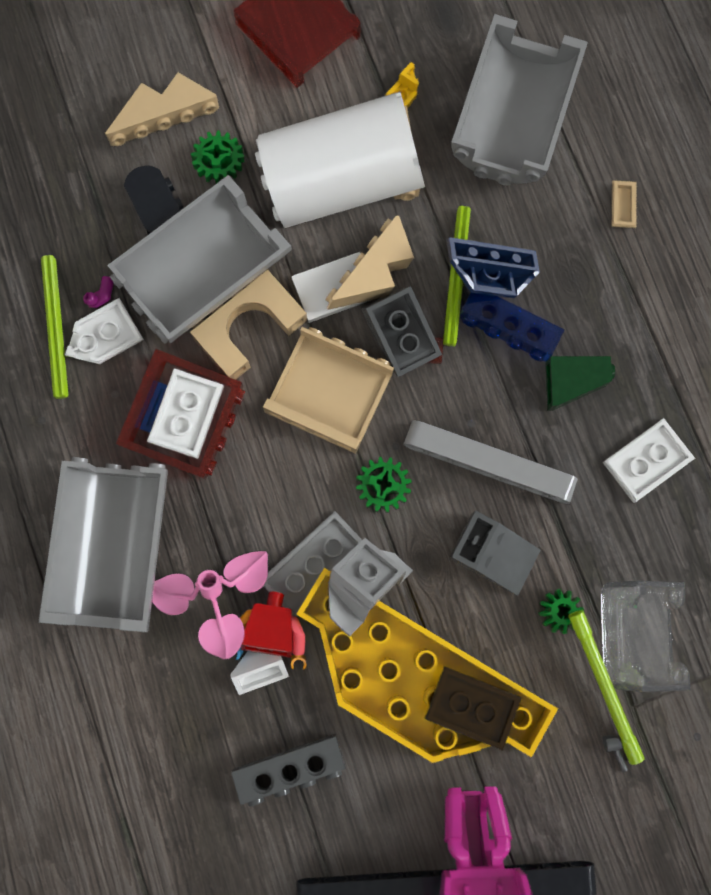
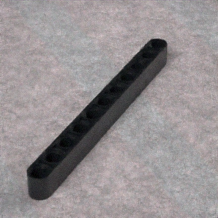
[296,861,597,895]

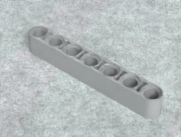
[403,420,578,504]

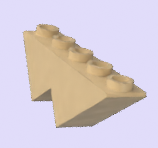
[105,72,219,146]
[325,215,414,310]

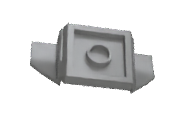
[328,538,413,637]

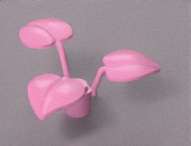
[152,551,268,660]

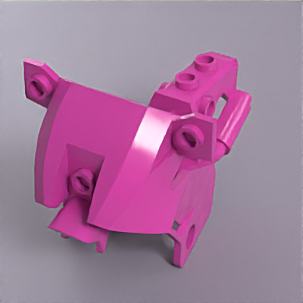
[440,787,531,895]

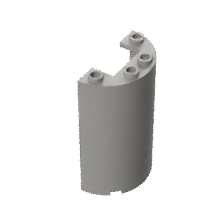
[451,14,588,186]
[107,175,292,344]
[39,457,168,632]

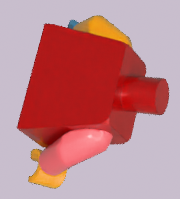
[236,591,307,669]

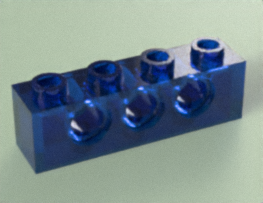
[459,293,565,362]

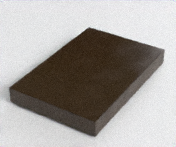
[424,666,522,751]

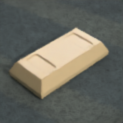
[611,181,636,228]

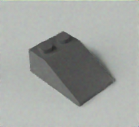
[361,286,442,377]

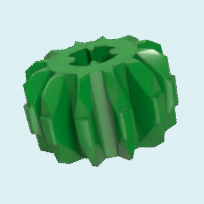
[538,589,584,634]

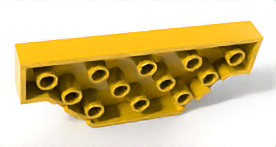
[297,568,558,763]

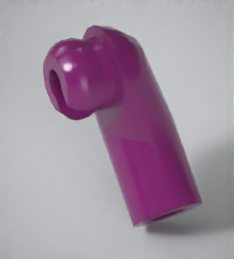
[83,276,114,308]

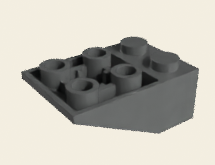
[449,511,541,596]

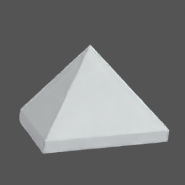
[230,651,289,695]

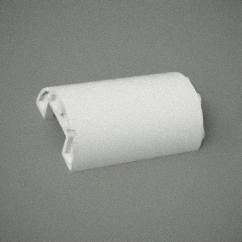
[255,92,425,228]

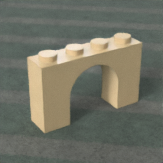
[190,270,307,383]

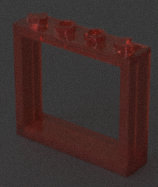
[116,349,246,480]

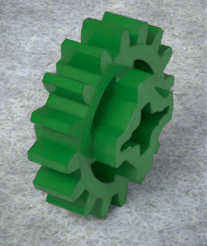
[191,130,245,184]
[356,457,412,513]

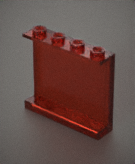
[234,0,361,88]

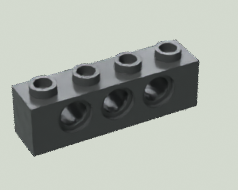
[231,734,346,807]

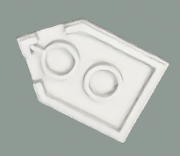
[65,298,144,364]

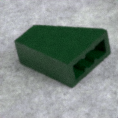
[545,356,615,411]

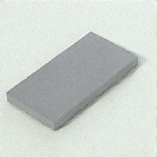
[263,511,362,617]

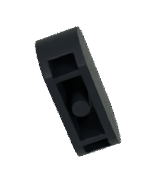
[124,166,184,235]

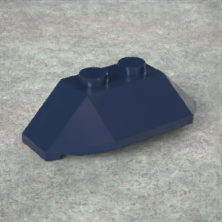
[447,237,540,298]

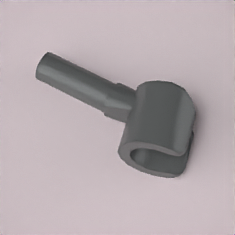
[602,735,628,772]

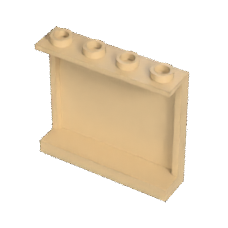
[263,327,394,454]

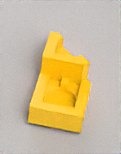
[385,62,419,108]

